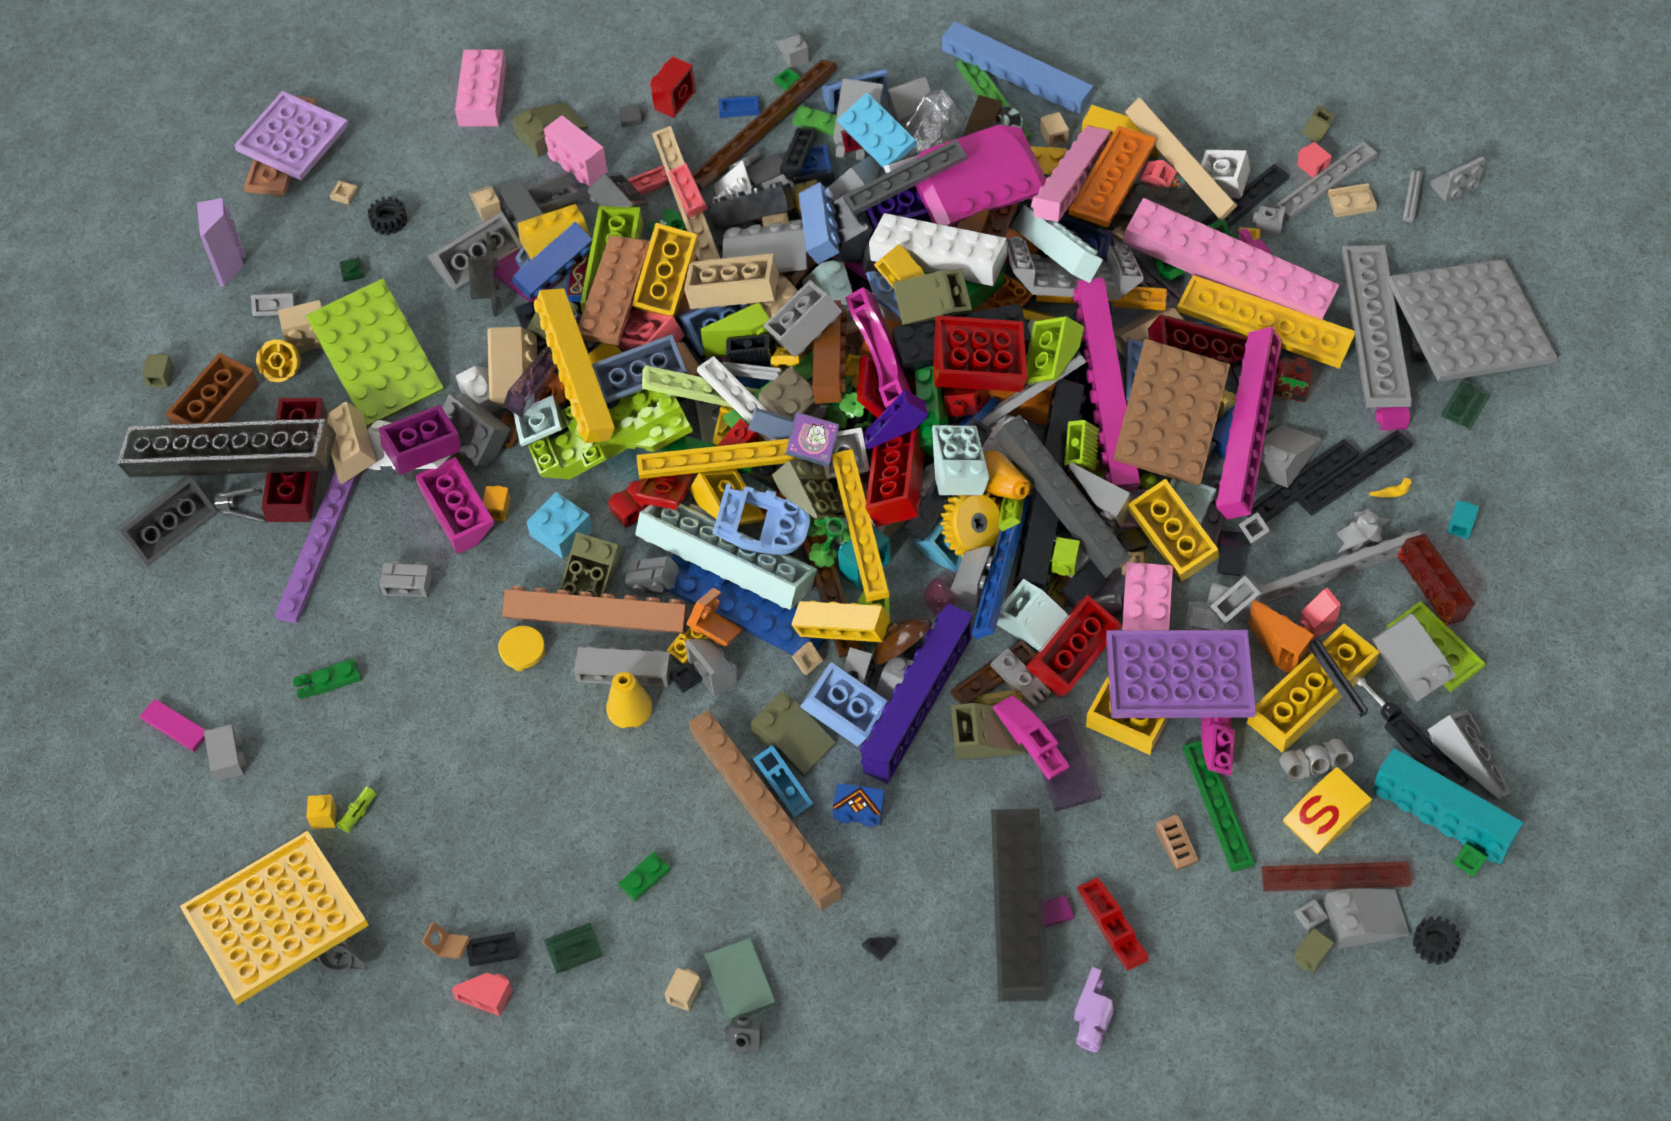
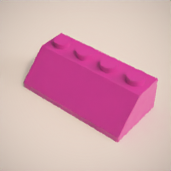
[415,457,494,554]

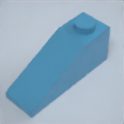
[752,745,813,817]

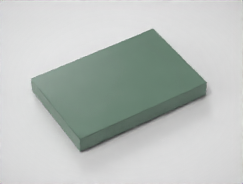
[704,938,776,1022]

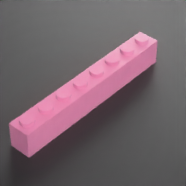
[1032,126,1111,222]

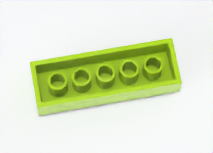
[580,206,643,313]

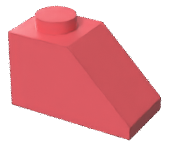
[1299,587,1341,639]
[452,973,512,1016]

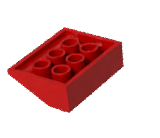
[933,316,1027,392]

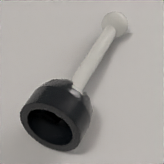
[1357,677,1402,722]

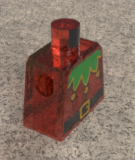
[1273,357,1313,402]

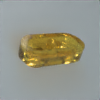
[976,690,1023,706]

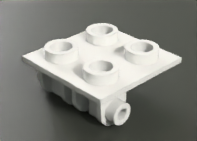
[712,161,752,203]

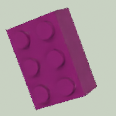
[379,405,461,475]

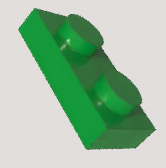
[618,852,671,902]

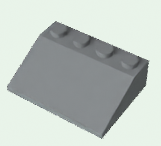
[722,220,810,272]

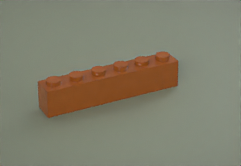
[812,300,847,404]

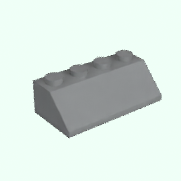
[427,212,522,290]

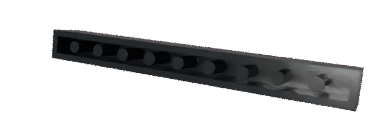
[1013,379,1086,589]

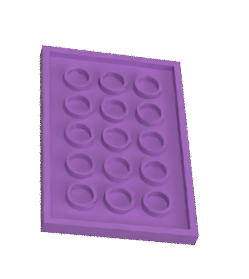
[1106,630,1256,718]

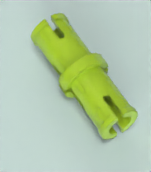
[337,786,377,833]

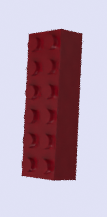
[261,398,327,522]

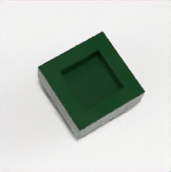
[340,257,364,282]

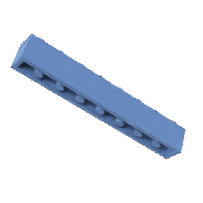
[942,21,1093,114]

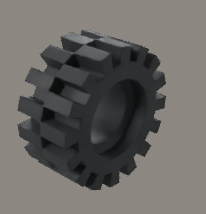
[368,196,407,235]
[1413,916,1461,965]

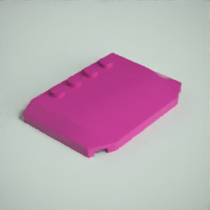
[915,125,1046,228]

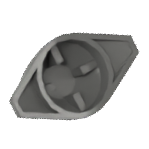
[311,937,366,972]

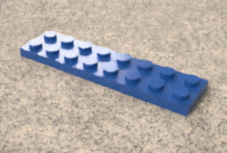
[665,554,826,655]

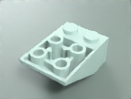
[932,425,989,495]
[997,579,1068,651]

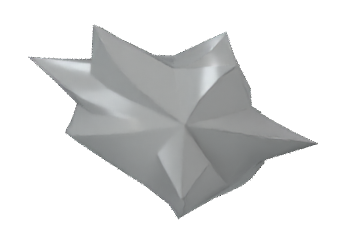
[1336,509,1390,554]

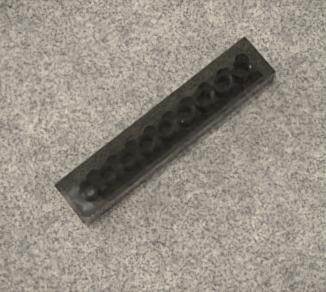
[117,419,336,477]

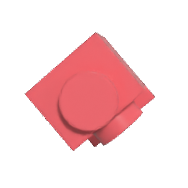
[1139,160,1177,189]

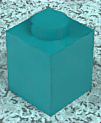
[1447,500,1479,539]

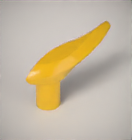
[1369,478,1412,498]

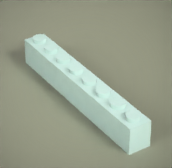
[1012,205,1103,283]

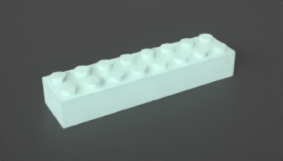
[635,504,817,610]

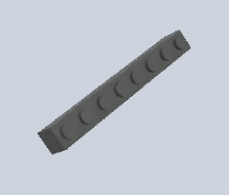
[995,415,1131,578]

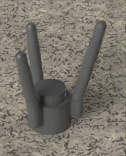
[215,487,266,523]

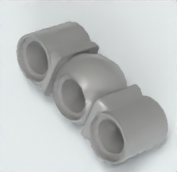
[1279,739,1353,781]

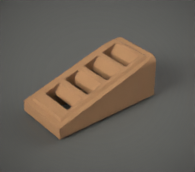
[1155,815,1198,871]

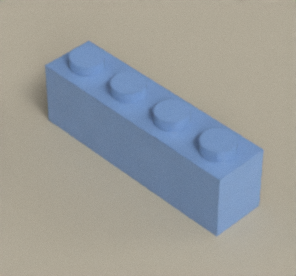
[799,182,840,264]

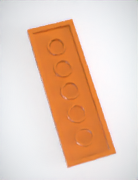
[1069,125,1157,228]

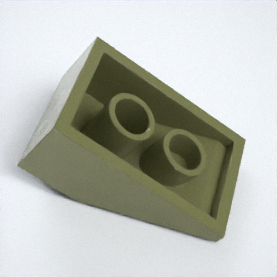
[512,102,588,158]
[750,691,836,776]

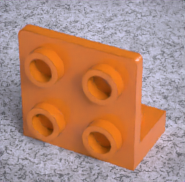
[686,588,743,646]

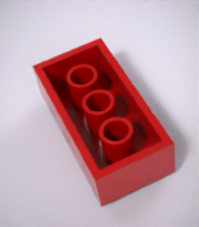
[1025,595,1122,698]

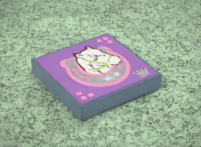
[785,412,839,467]

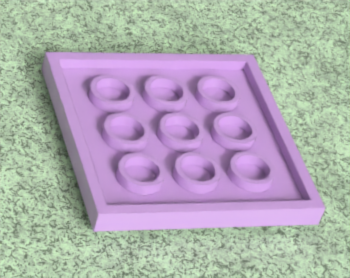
[234,91,349,180]

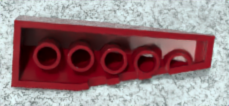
[1148,314,1248,363]

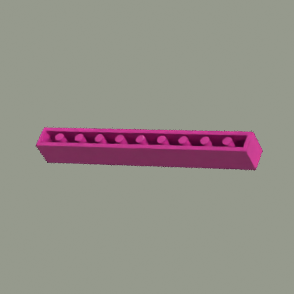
[1073,278,1140,492]
[1216,327,1282,519]

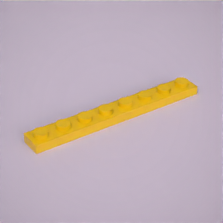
[637,439,802,479]
[831,449,889,602]

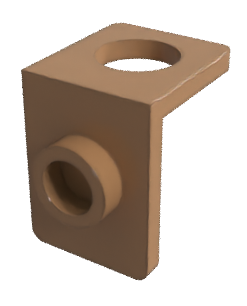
[422,922,471,959]

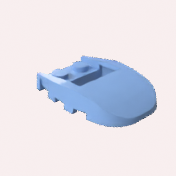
[712,484,810,555]

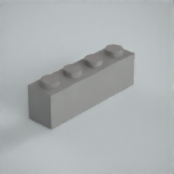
[574,646,671,687]

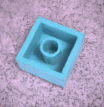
[526,492,592,558]

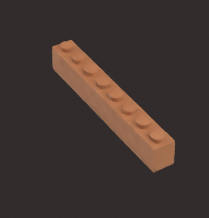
[502,586,688,634]

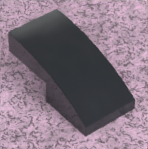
[1217,530,1244,576]

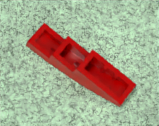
[1077,877,1149,971]

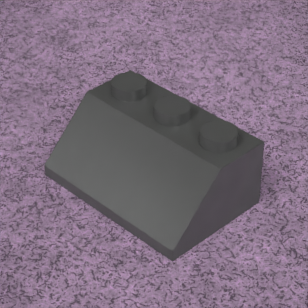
[587,172,649,207]

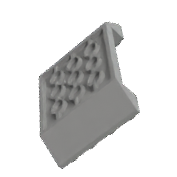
[1006,237,1143,300]

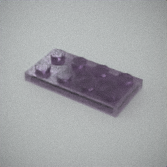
[1040,714,1102,812]

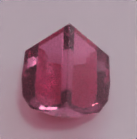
[924,578,954,617]

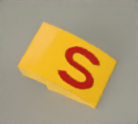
[1283,767,1372,854]

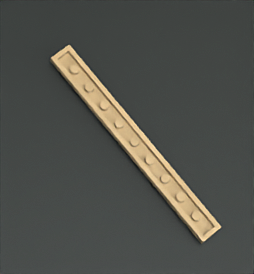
[652,126,721,261]

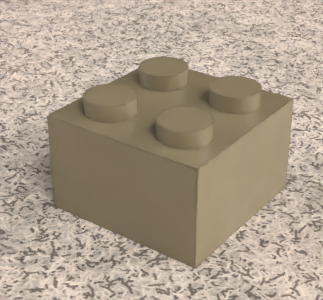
[758,366,820,419]

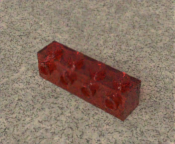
[1397,534,1475,626]

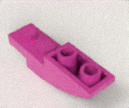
[993,696,1070,781]
[1201,718,1235,776]

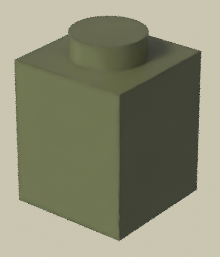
[1301,105,1336,143]
[142,354,174,388]
[1294,928,1334,973]

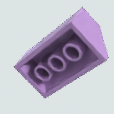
[197,198,246,287]

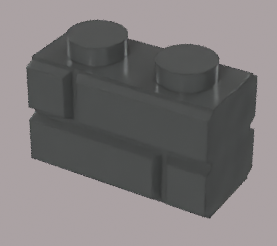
[625,556,679,595]

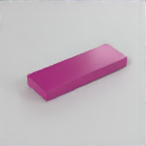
[140,699,206,752]

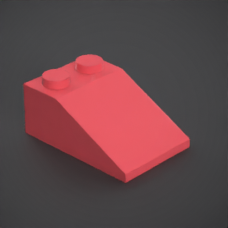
[615,310,685,351]

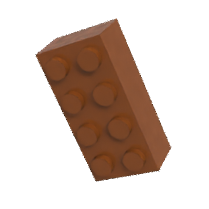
[165,352,259,446]

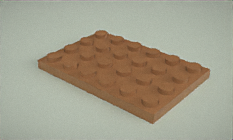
[1113,339,1230,486]

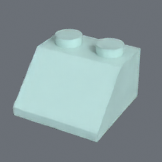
[513,395,567,446]

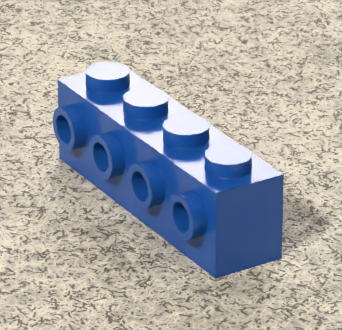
[513,222,592,300]

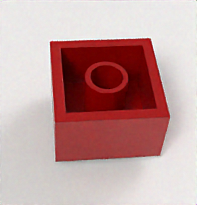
[650,56,696,118]

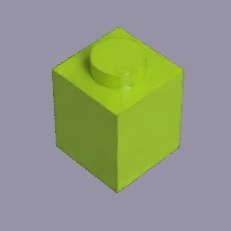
[1052,537,1080,576]

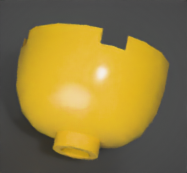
[256,339,301,382]

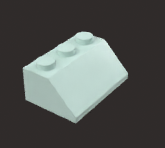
[802,260,853,322]

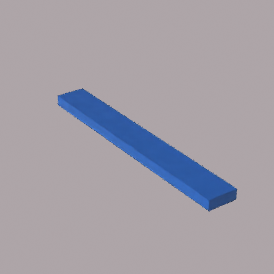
[972,494,1031,640]

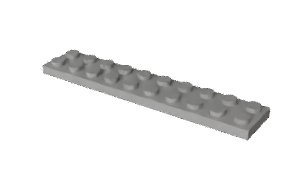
[1341,245,1412,408]

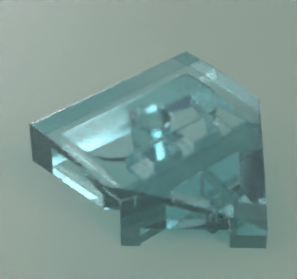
[604,447,651,481]

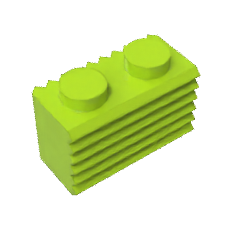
[1065,420,1099,471]

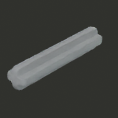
[1403,170,1422,223]
[722,362,782,381]

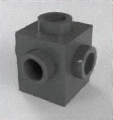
[725,1016,763,1054]

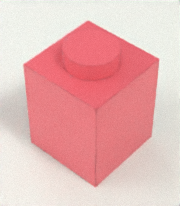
[1297,142,1332,178]

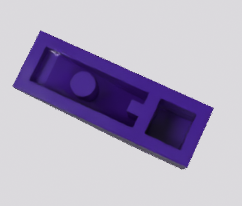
[863,389,928,449]

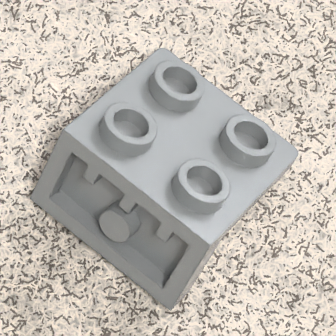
[1430,156,1486,202]

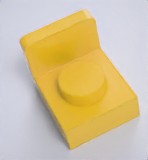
[771,347,804,372]

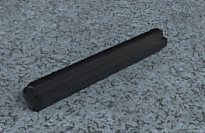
[1309,639,1368,718]

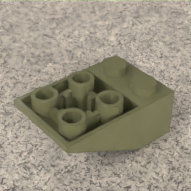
[893,268,972,325]
[772,460,846,519]
[559,532,625,597]
[951,703,1026,760]

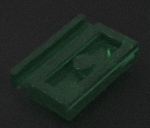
[1441,381,1490,430]
[544,923,603,974]

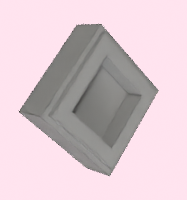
[1294,899,1329,932]

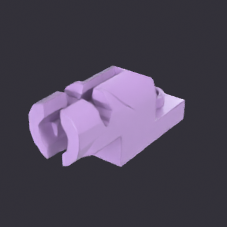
[1074,967,1113,1053]

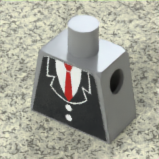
[843,648,875,687]

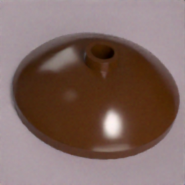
[873,617,932,665]

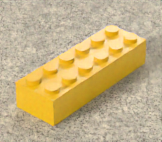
[1247,623,1380,753]

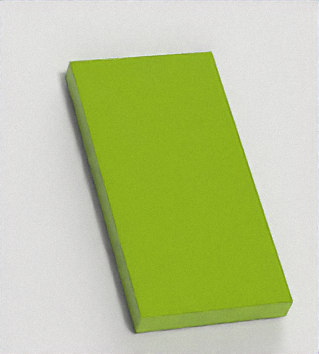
[1386,601,1486,692]

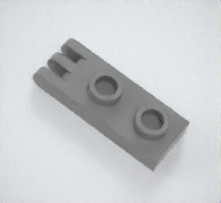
[990,648,1051,709]

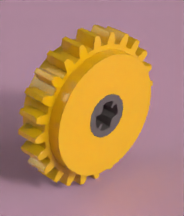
[940,492,1000,557]

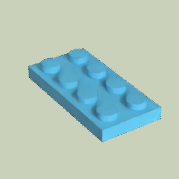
[836,93,918,170]

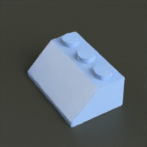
[800,662,888,747]

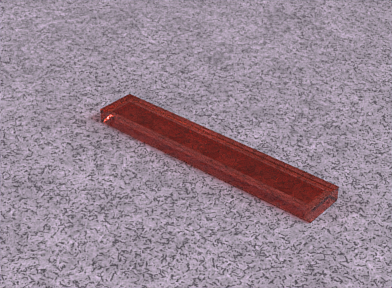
[1261,861,1412,892]

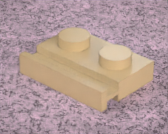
[1327,183,1377,217]

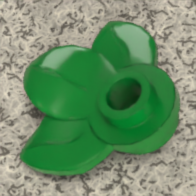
[648,208,688,233]

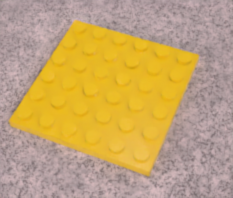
[180,831,369,1005]

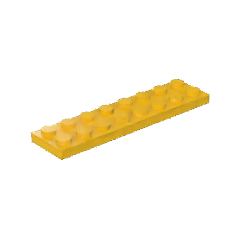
[1177,275,1355,369]

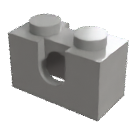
[1210,574,1263,623]

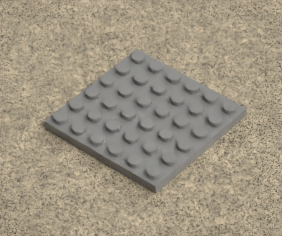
[1388,259,1558,382]

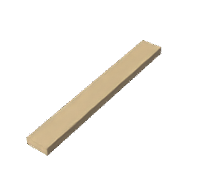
[1125,97,1237,220]

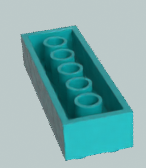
[1373,748,1524,865]

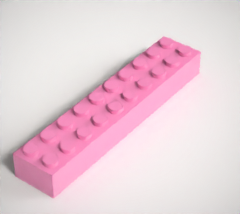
[1122,198,1339,320]

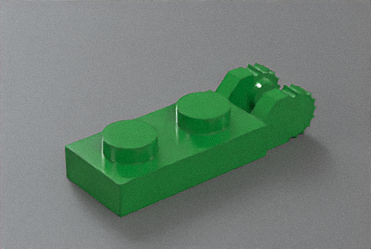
[293,658,361,699]

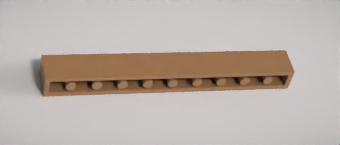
[689,710,841,911]

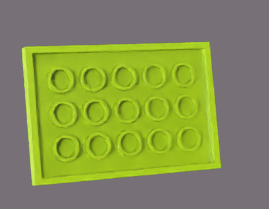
[306,278,444,427]

